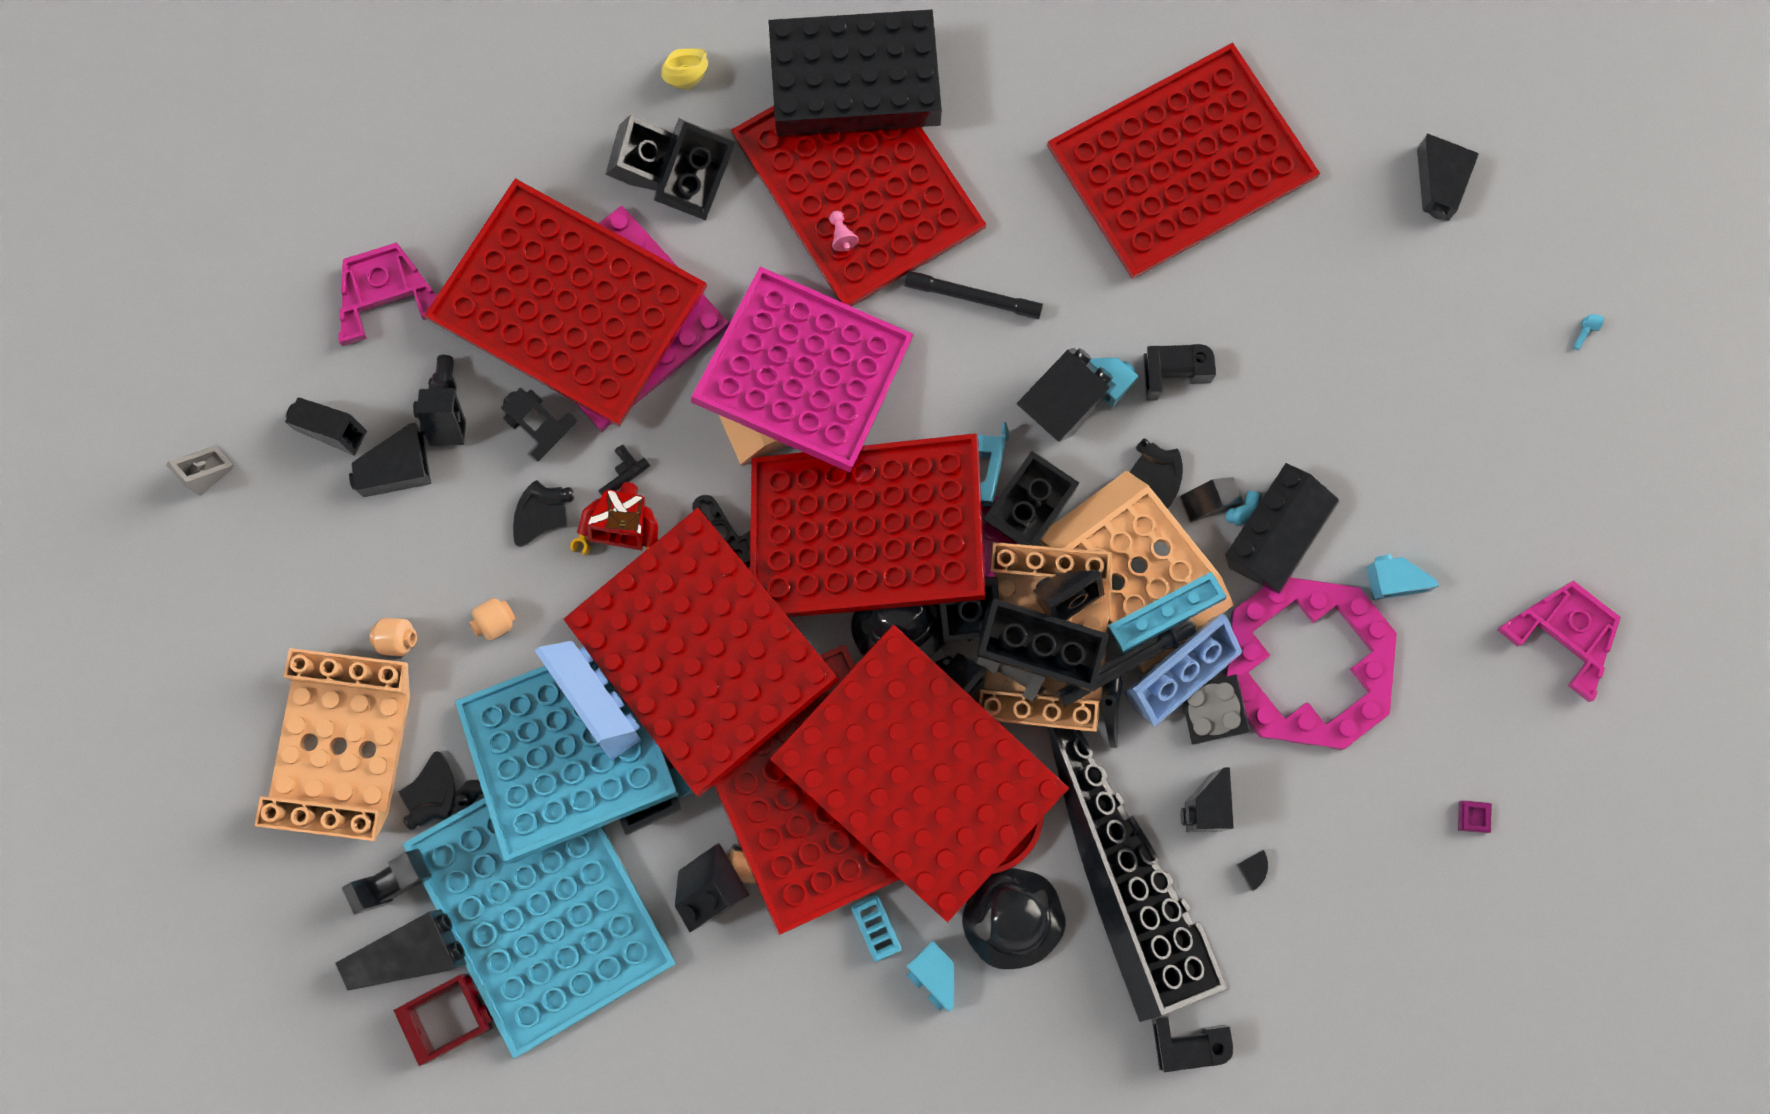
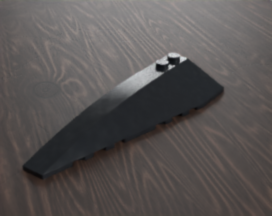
[1048,727,1227,1022]

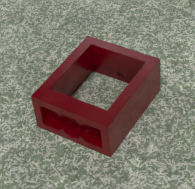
[393,974,493,1066]

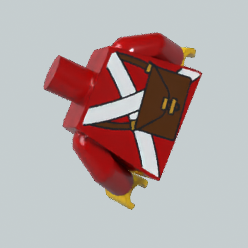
[570,482,658,556]

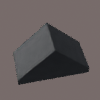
[1180,477,1244,523]

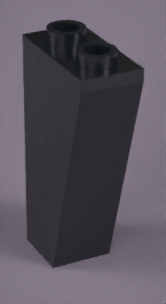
[335,909,467,991]

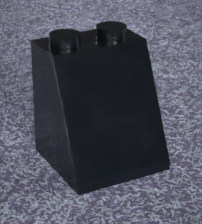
[1017,348,1116,442]

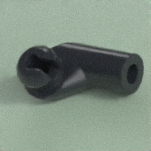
[454,780,483,810]

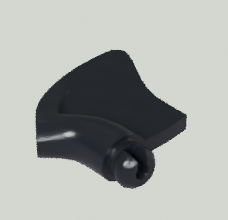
[1130,438,1183,509]
[513,480,574,547]
[1101,675,1123,748]
[398,751,456,830]

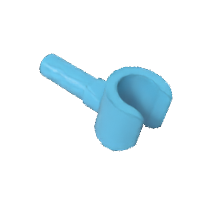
[1573,314,1604,350]

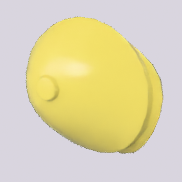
[661,49,708,90]

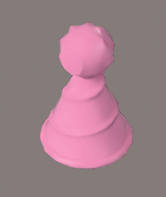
[829,211,859,251]

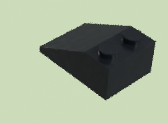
[605,115,673,191]
[654,118,736,221]
[983,451,1080,546]

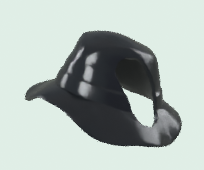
[851,604,946,657]
[962,868,1066,970]

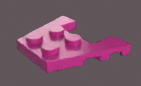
[338,242,437,346]
[1497,580,1621,702]

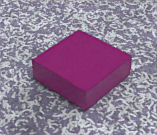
[1458,801,1492,834]

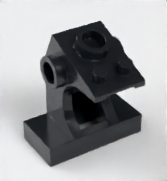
[501,387,578,462]

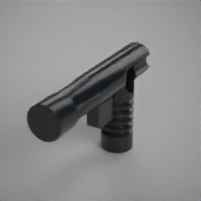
[598,444,650,496]

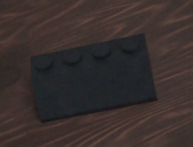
[1225,463,1339,594]
[977,598,1109,692]

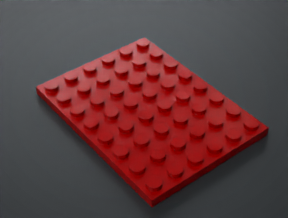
[1047,42,1320,280]
[731,106,986,307]
[424,178,707,427]
[750,433,985,618]
[563,507,840,797]
[770,624,1069,923]
[714,644,900,935]

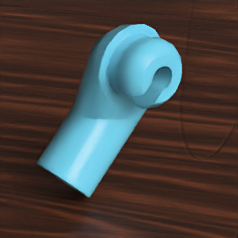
[1226,491,1262,526]

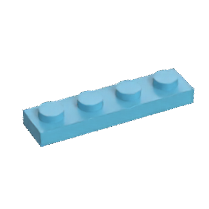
[1108,572,1227,654]

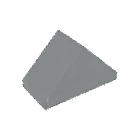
[166,446,233,496]

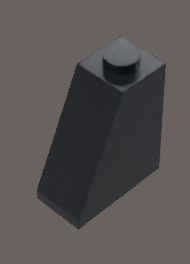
[1417,133,1479,221]
[285,397,367,456]
[349,422,431,497]

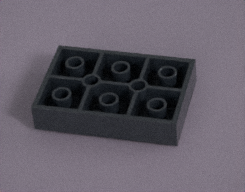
[768,9,942,136]

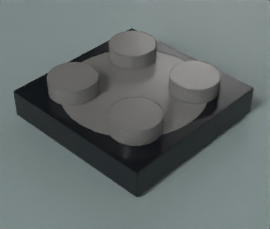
[1183,674,1251,745]

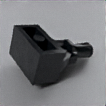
[413,354,466,446]

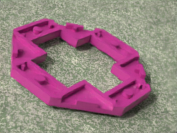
[1226,577,1397,750]

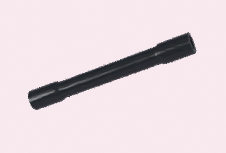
[904,271,1043,320]

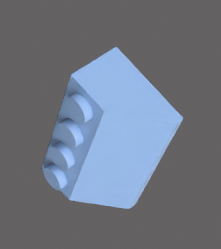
[1125,614,1243,727]
[534,641,641,761]

